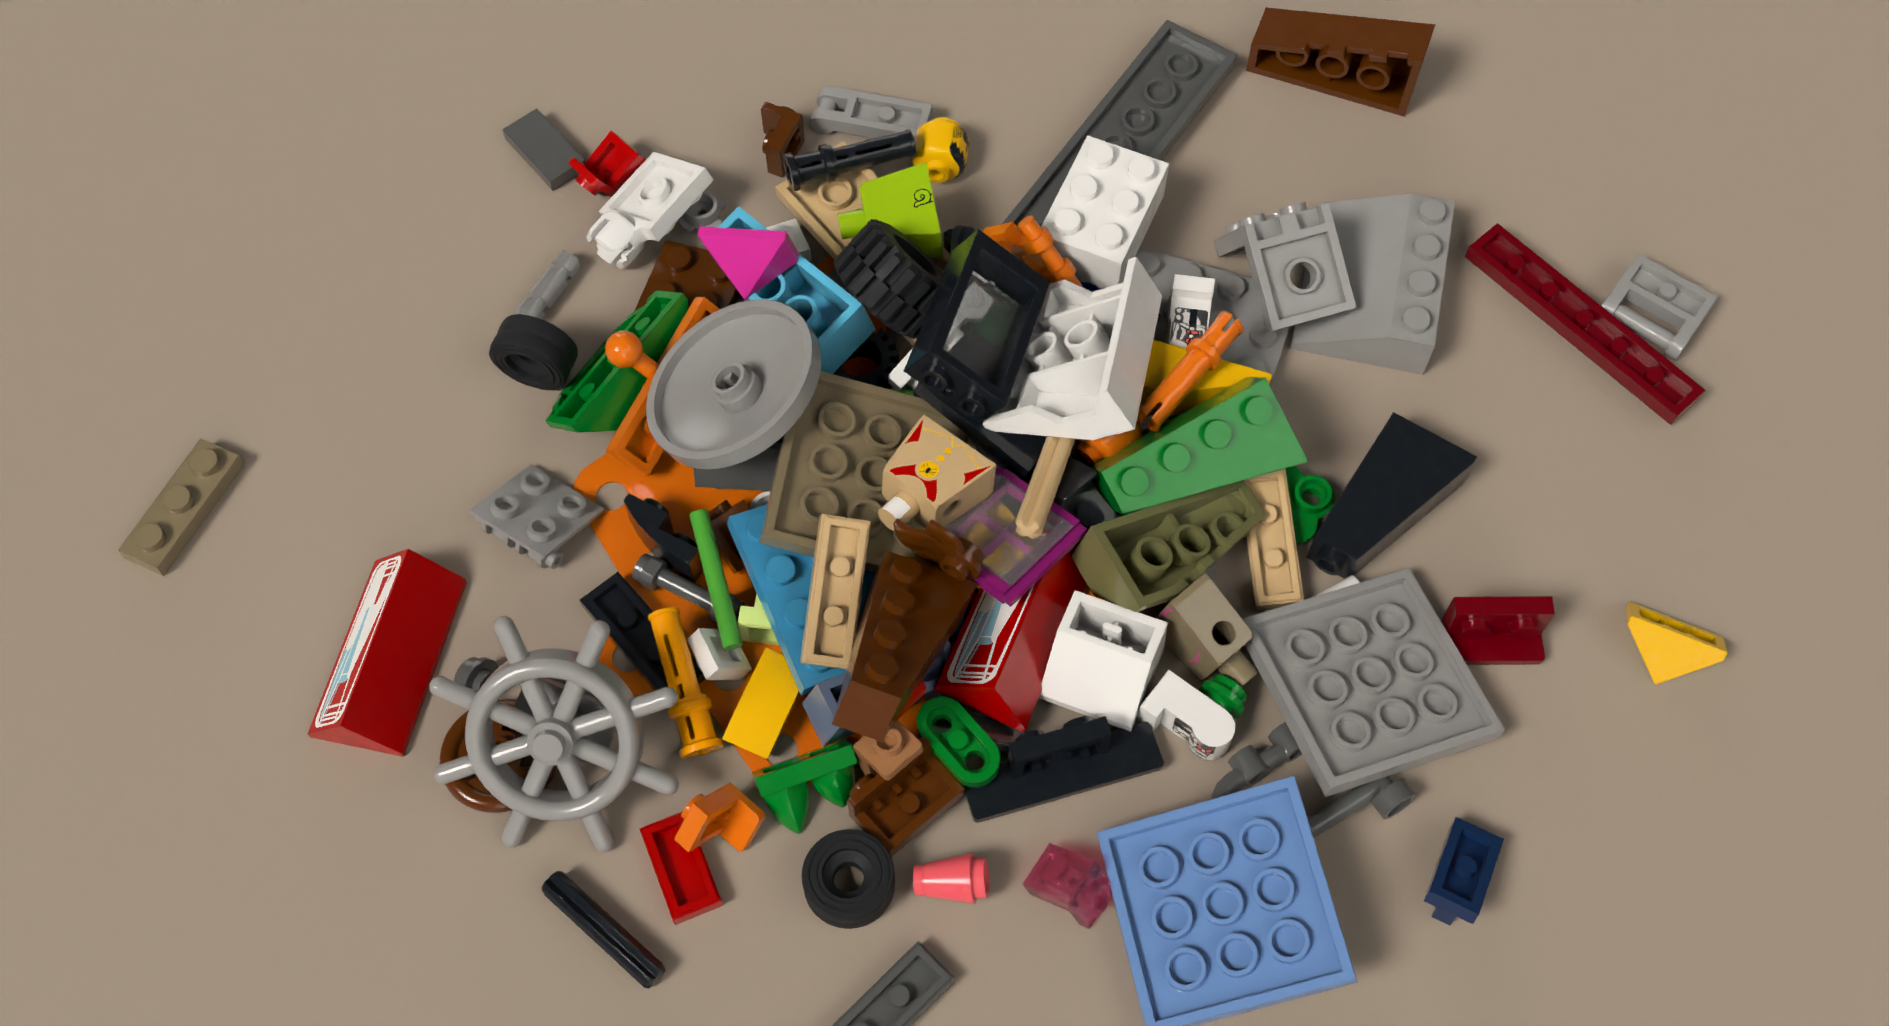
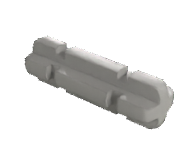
[516,250,581,319]

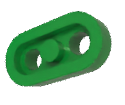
[917,696,1000,787]

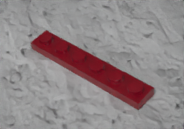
[1465,223,1705,425]

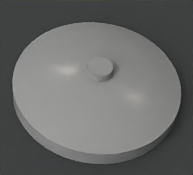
[646,299,821,469]

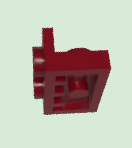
[1441,596,1555,665]

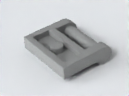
[1602,253,1718,360]

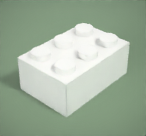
[1037,135,1169,289]

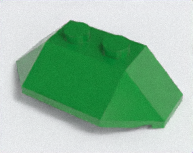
[545,290,688,433]

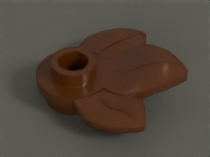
[893,518,985,581]

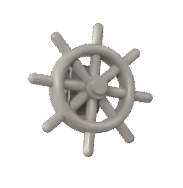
[429,616,679,852]

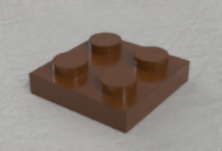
[635,240,740,310]

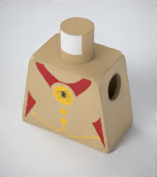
[878,414,996,532]

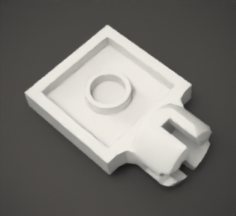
[586,152,714,269]

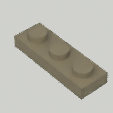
[118,438,245,576]

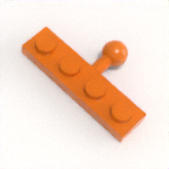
[605,297,720,476]

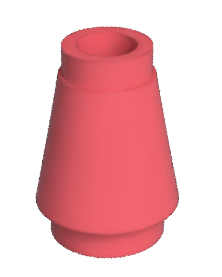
[913,852,990,904]

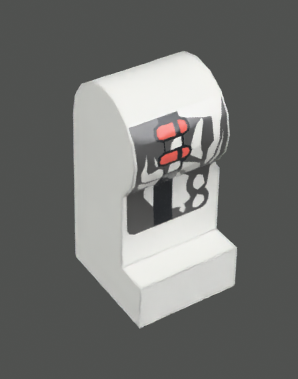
[1165,274,1215,349]
[1136,670,1235,761]

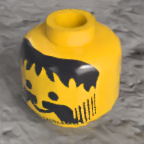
[912,117,970,183]

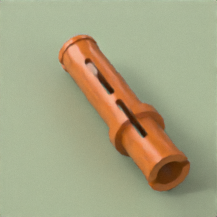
[1137,311,1244,432]

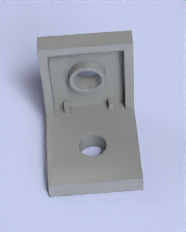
[1214,202,1357,332]

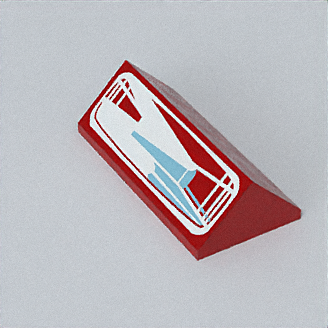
[934,530,1086,733]
[308,549,467,757]

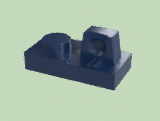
[1424,817,1504,925]

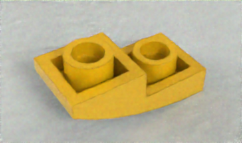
[722,647,800,759]

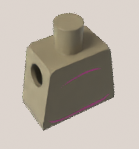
[1156,572,1258,687]

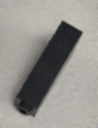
[1306,412,1477,579]

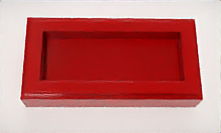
[639,812,723,925]

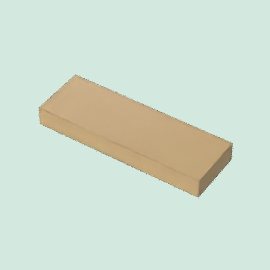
[1244,468,1304,611]
[800,514,871,670]

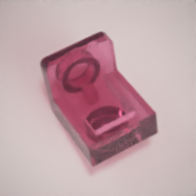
[1023,843,1112,929]

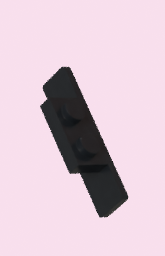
[962,716,1164,823]

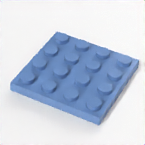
[1097,776,1358,1026]

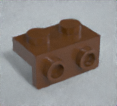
[847,736,965,857]

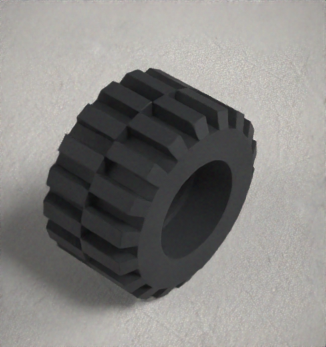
[833,219,943,339]

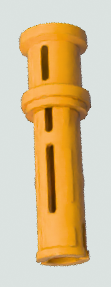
[648,606,724,759]

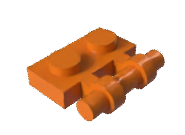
[982,215,1082,287]

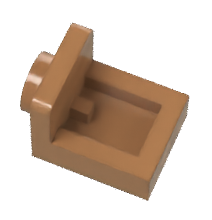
[853,720,923,780]

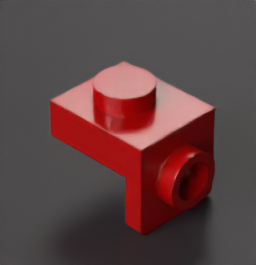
[568,130,646,197]

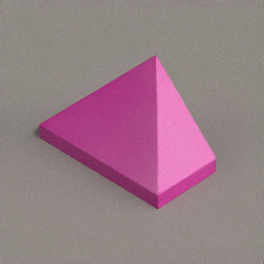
[697,226,799,300]

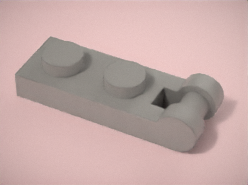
[809,86,932,140]

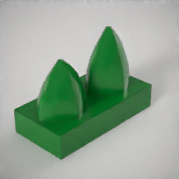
[752,739,858,834]

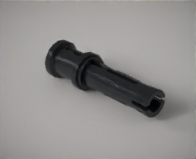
[783,129,916,192]

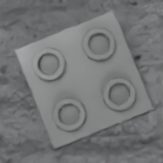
[469,464,604,569]

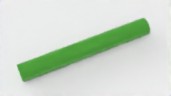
[689,509,743,651]

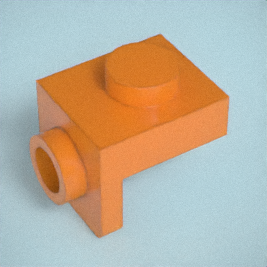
[674,782,765,852]

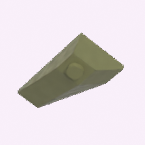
[1071,480,1266,612]

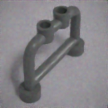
[1212,722,1416,838]

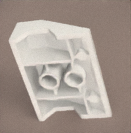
[982,257,1162,440]

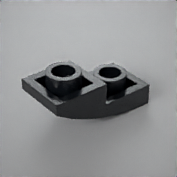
[624,493,703,583]

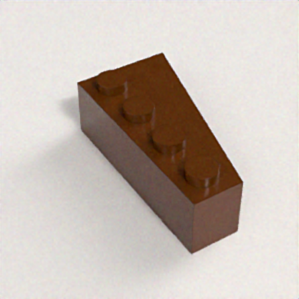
[1246,7,1436,117]
[832,550,978,742]

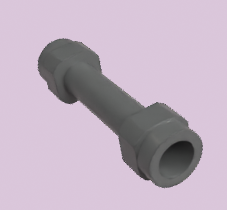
[632,553,745,623]

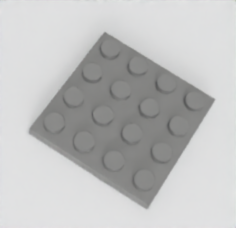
[1242,568,1505,797]

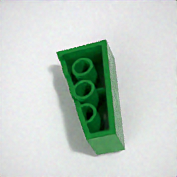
[1090,377,1308,514]

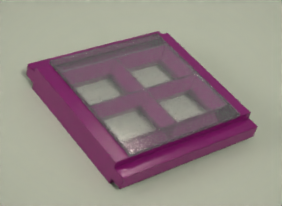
[944,466,1087,607]

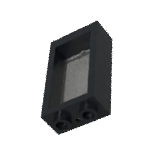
[904,229,1050,424]

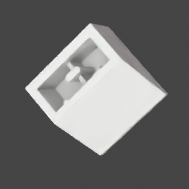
[1039,590,1168,732]

